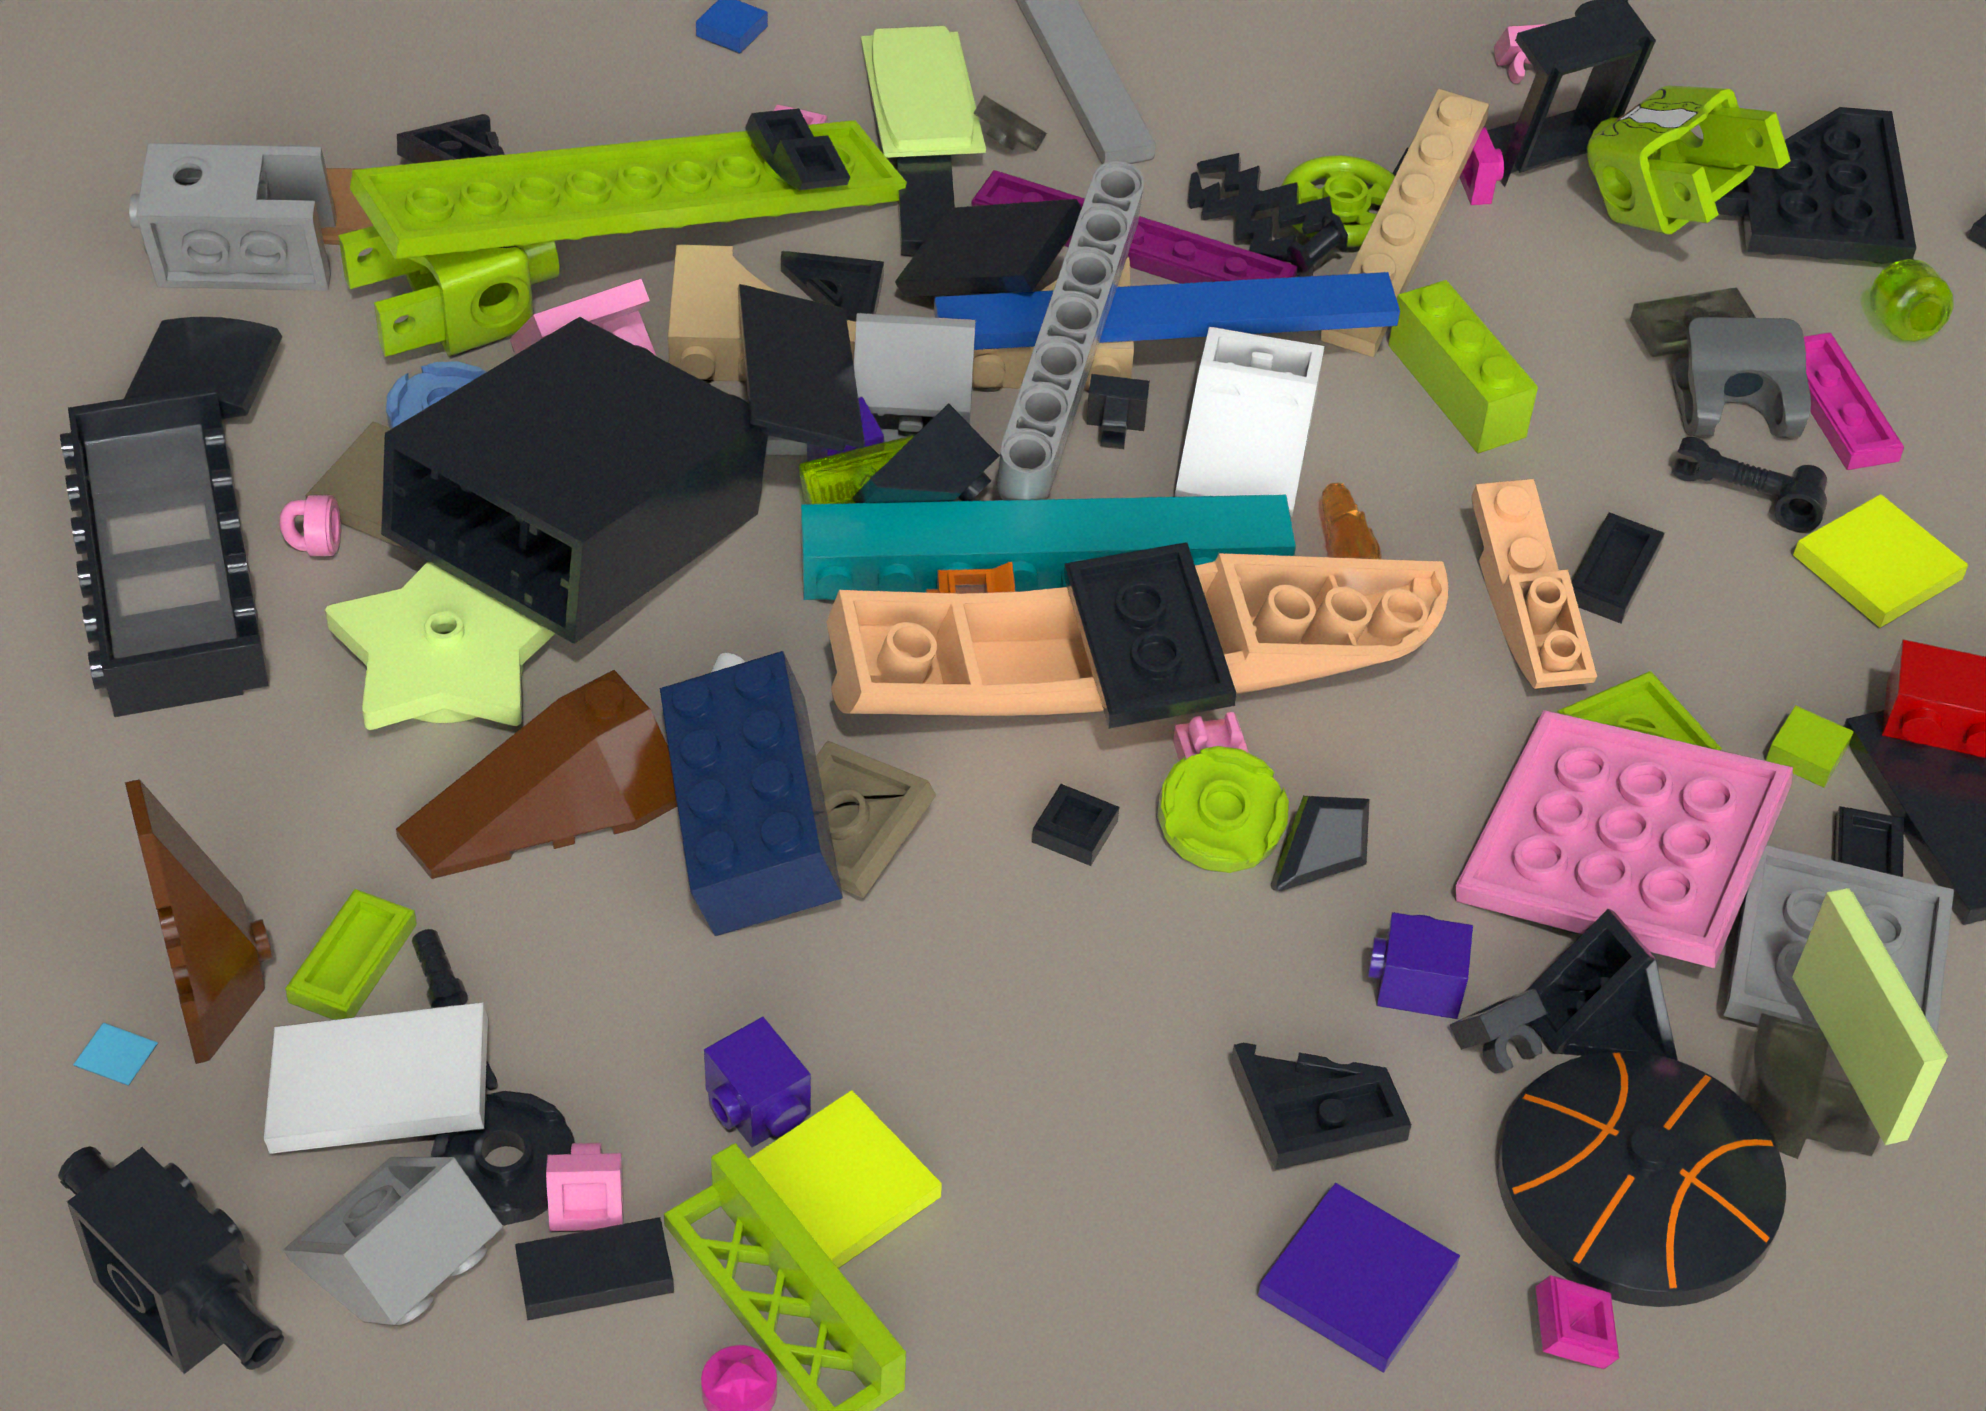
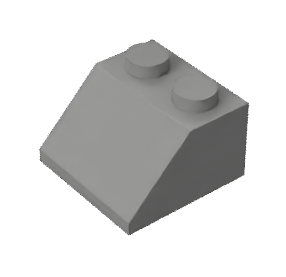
[283,1157,503,1325]

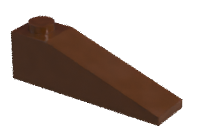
[396,670,677,879]
[125,779,272,1064]

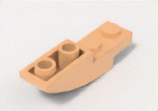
[1471,479,1597,689]

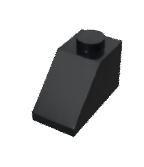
[851,403,1000,503]

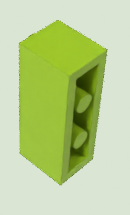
[1388,280,1538,454]

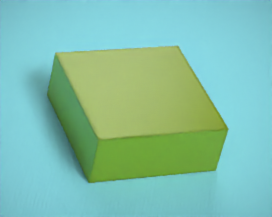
[1766,705,1854,788]

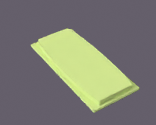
[861,26,986,158]

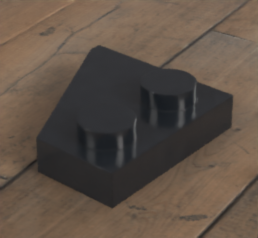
[397,114,505,164]
[1231,1042,1412,1170]

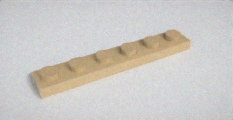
[1321,89,1489,357]

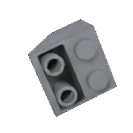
[854,313,976,451]

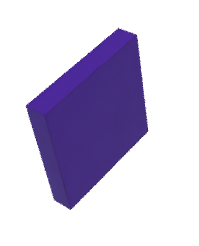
[1258,1182,1460,1373]

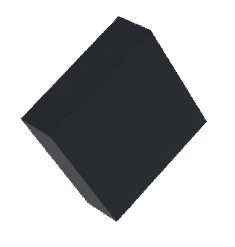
[1032,784,1120,866]

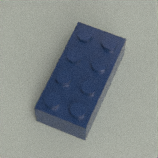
[660,651,843,936]

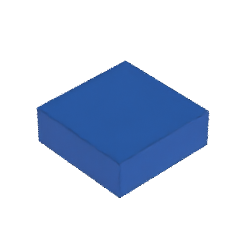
[696,0,768,53]

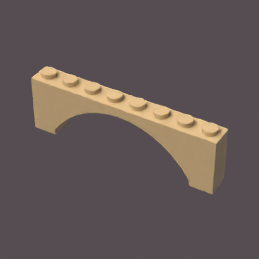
[668,245,1134,391]

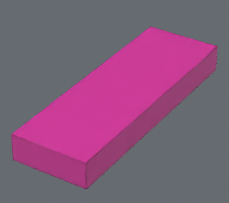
[1804,332,1904,470]

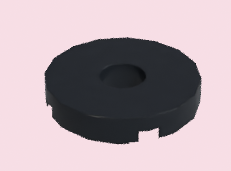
[431,1091,575,1226]

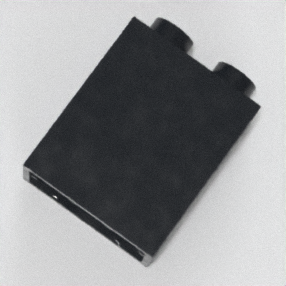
[381,317,768,644]

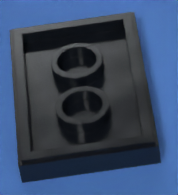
[895,199,1082,297]
[1064,542,1236,729]

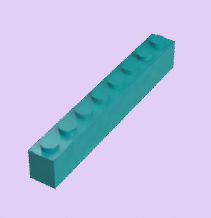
[801,494,1296,600]

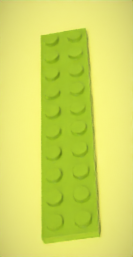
[350,120,907,259]

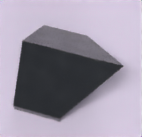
[1526,909,1678,1060]

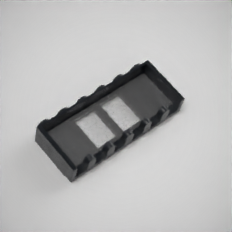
[60,385,269,717]

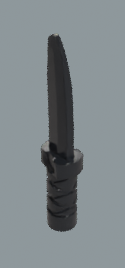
[412,929,497,1089]

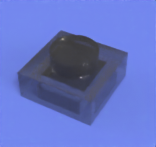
[973,95,1047,151]

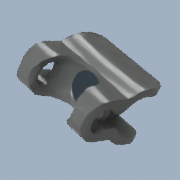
[1671,317,1811,437]

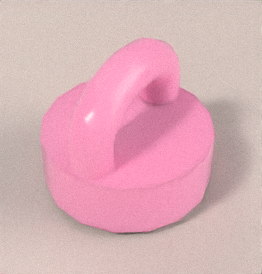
[279,495,341,556]

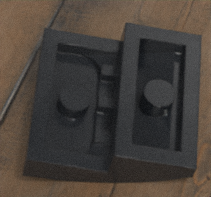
[124,317,283,419]

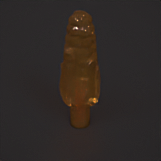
[1322,482,1382,559]

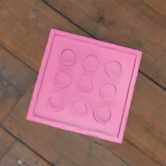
[1456,710,1793,968]

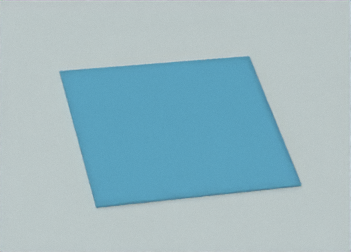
[73,1023,158,1086]

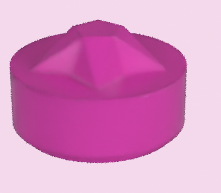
[701,1345,777,1411]

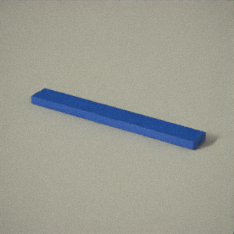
[934,272,1400,350]

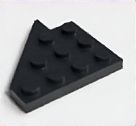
[1715,107,1917,265]

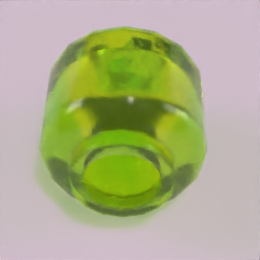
[1870,259,1954,342]

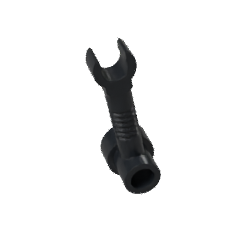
[1672,437,1827,532]

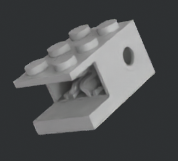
[129,142,337,291]

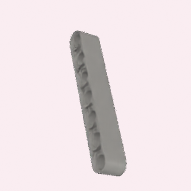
[997,161,1144,500]

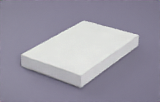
[264,1002,488,1154]

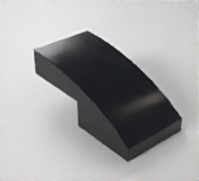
[745,108,851,190]

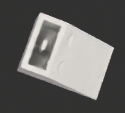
[1175,327,1325,517]

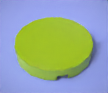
[1157,746,1289,873]

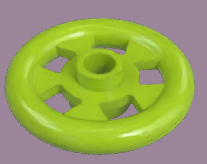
[1281,155,1395,247]

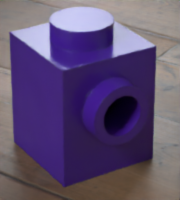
[1368,912,1473,1019]
[704,1017,811,1148]

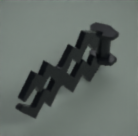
[1188,153,1348,277]

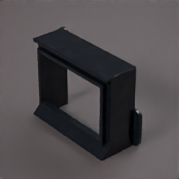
[1487,0,1656,187]

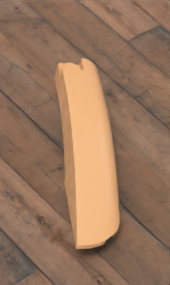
[826,553,1448,716]

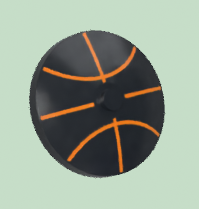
[1497,1051,1786,1307]

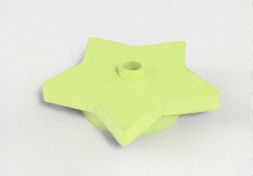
[325,561,555,730]

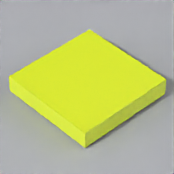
[1793,494,1968,628]
[748,1090,942,1268]

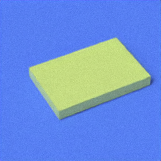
[1792,888,1948,1145]

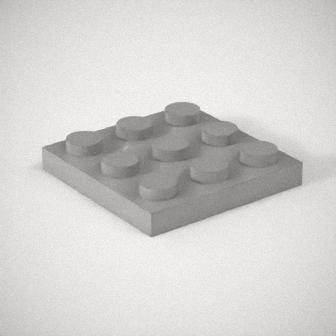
[1724,845,1954,1041]

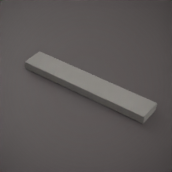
[1016,0,1156,164]

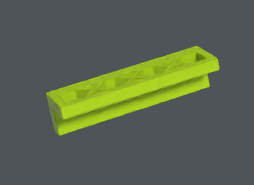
[664,1143,906,1411]

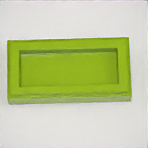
[285,889,417,1020]

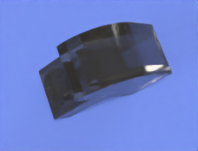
[1739,1013,1880,1159]

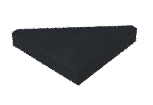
[781,251,884,321]

